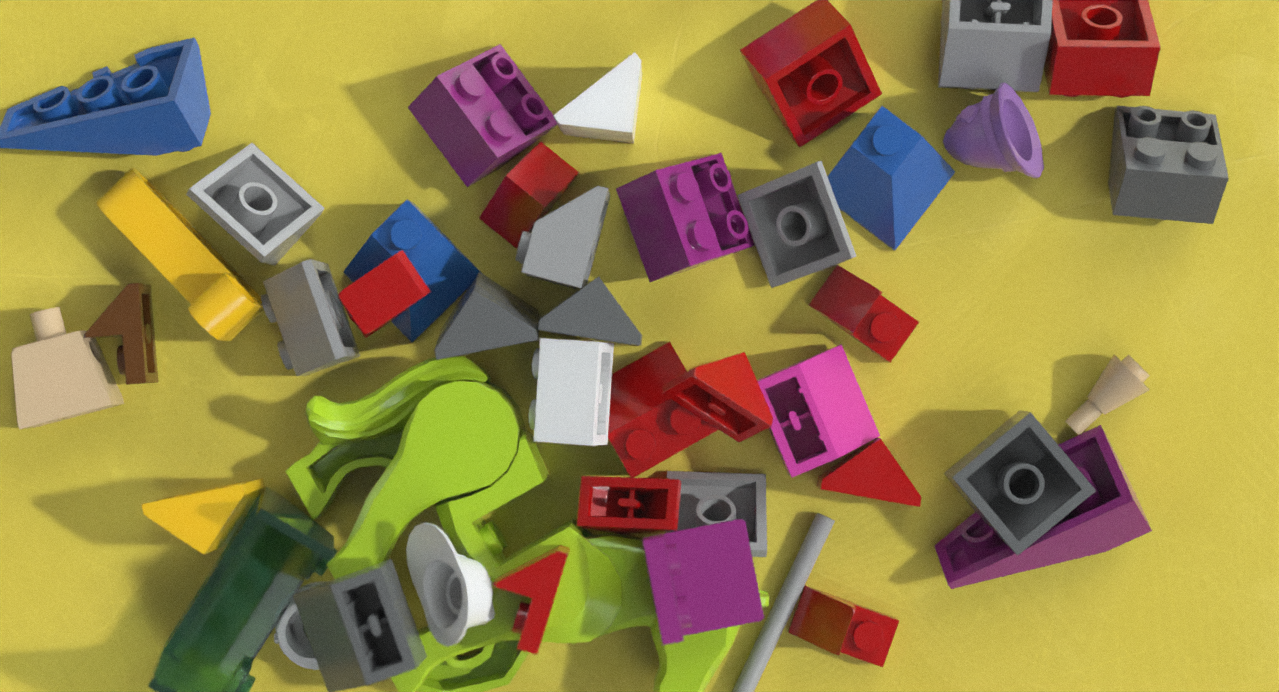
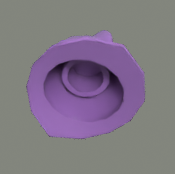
[943,82,1044,179]

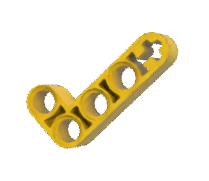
[96,168,264,341]

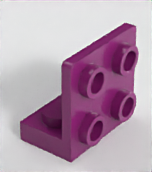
[643,519,764,645]

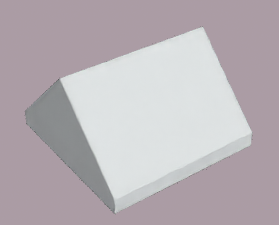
[554,52,642,144]

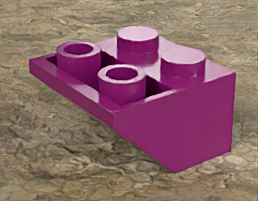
[408,44,557,187]
[616,153,755,282]

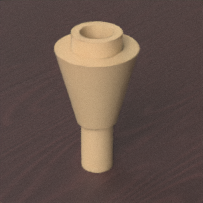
[1065,354,1150,435]

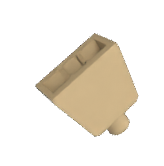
[11,307,124,430]

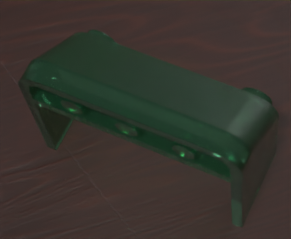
[148,486,337,692]

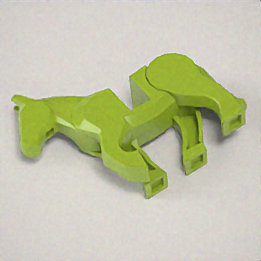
[285,356,769,692]

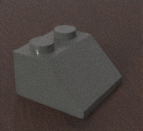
[943,410,1096,556]

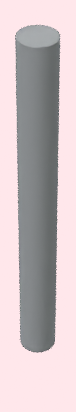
[732,512,835,692]

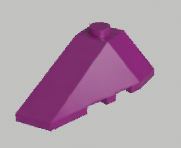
[934,425,1152,589]

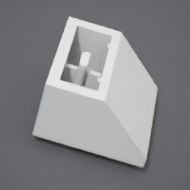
[529,338,614,446]

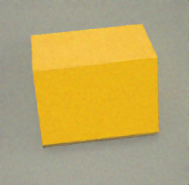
[141,478,265,555]

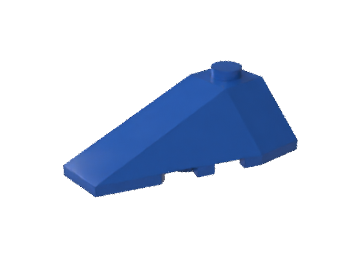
[0,37,211,156]

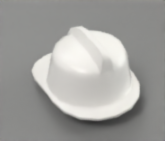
[406,522,495,646]

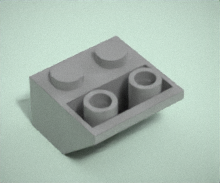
[938,0,1053,93]

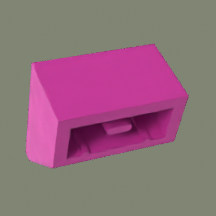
[757,344,880,478]

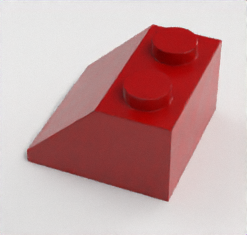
[740,0,882,148]
[1044,0,1161,98]
[608,342,718,478]

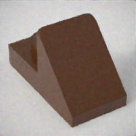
[84,283,159,385]

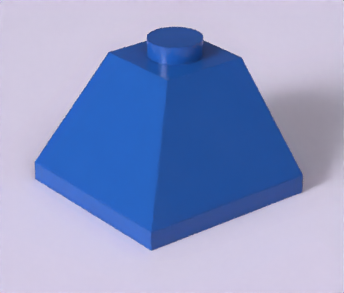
[827,106,955,251]
[343,199,483,343]

